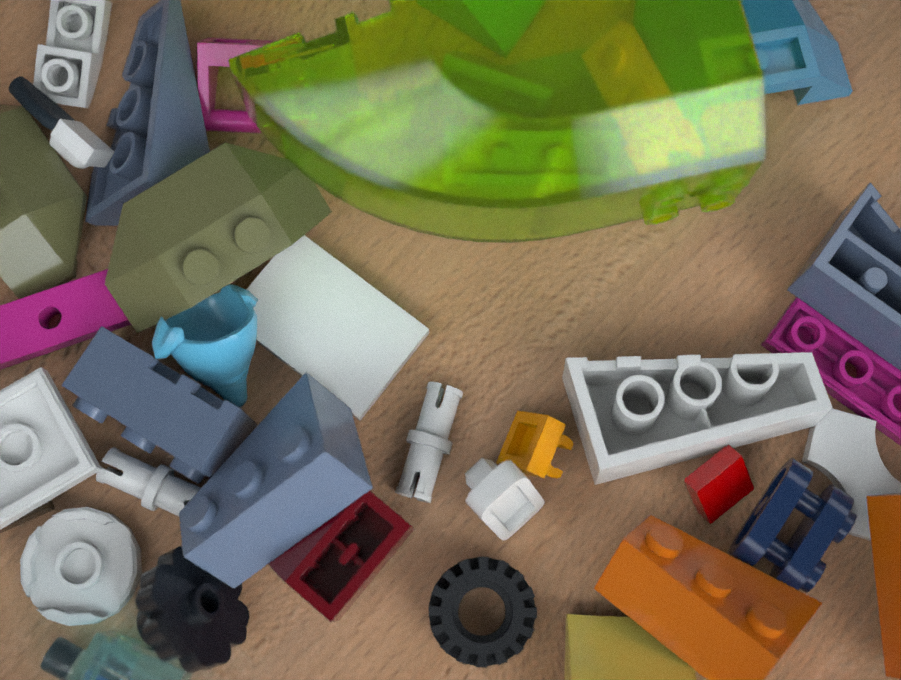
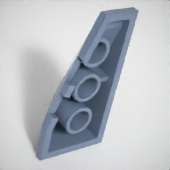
[85,0,210,226]

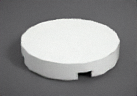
[20,507,142,626]

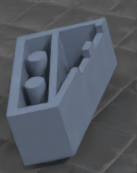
[787,182,901,371]
[61,326,257,484]
[179,372,373,588]

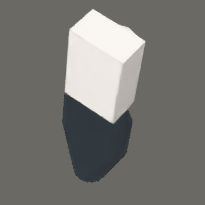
[9,76,114,169]

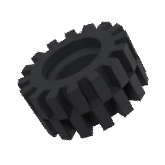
[429,557,537,668]

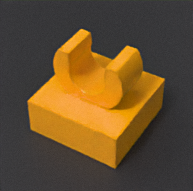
[496,411,574,479]

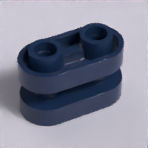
[728,458,857,593]

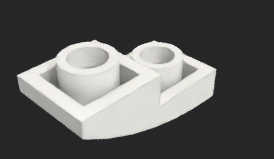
[33,0,112,108]

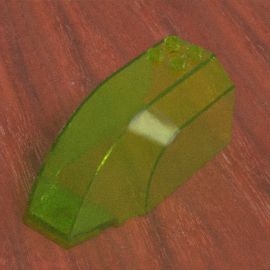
[228,0,765,243]

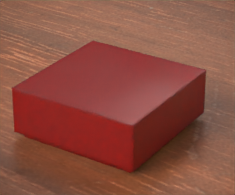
[684,444,754,524]

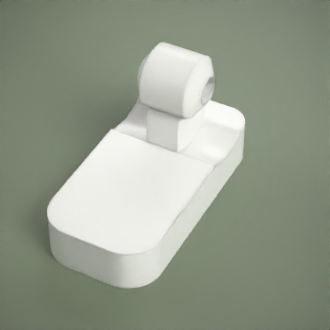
[465,458,545,541]

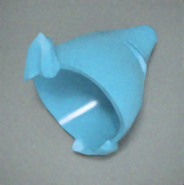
[152,284,259,408]

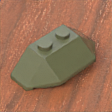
[0,105,87,299]
[105,142,332,333]

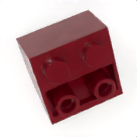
[268,490,415,623]

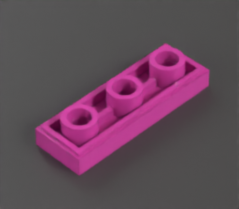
[0,269,132,370]
[761,297,901,446]

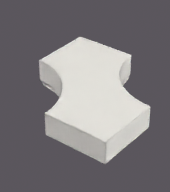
[802,408,901,541]

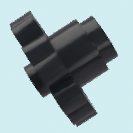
[135,547,250,673]

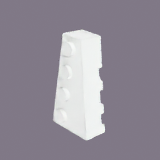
[562,352,832,485]

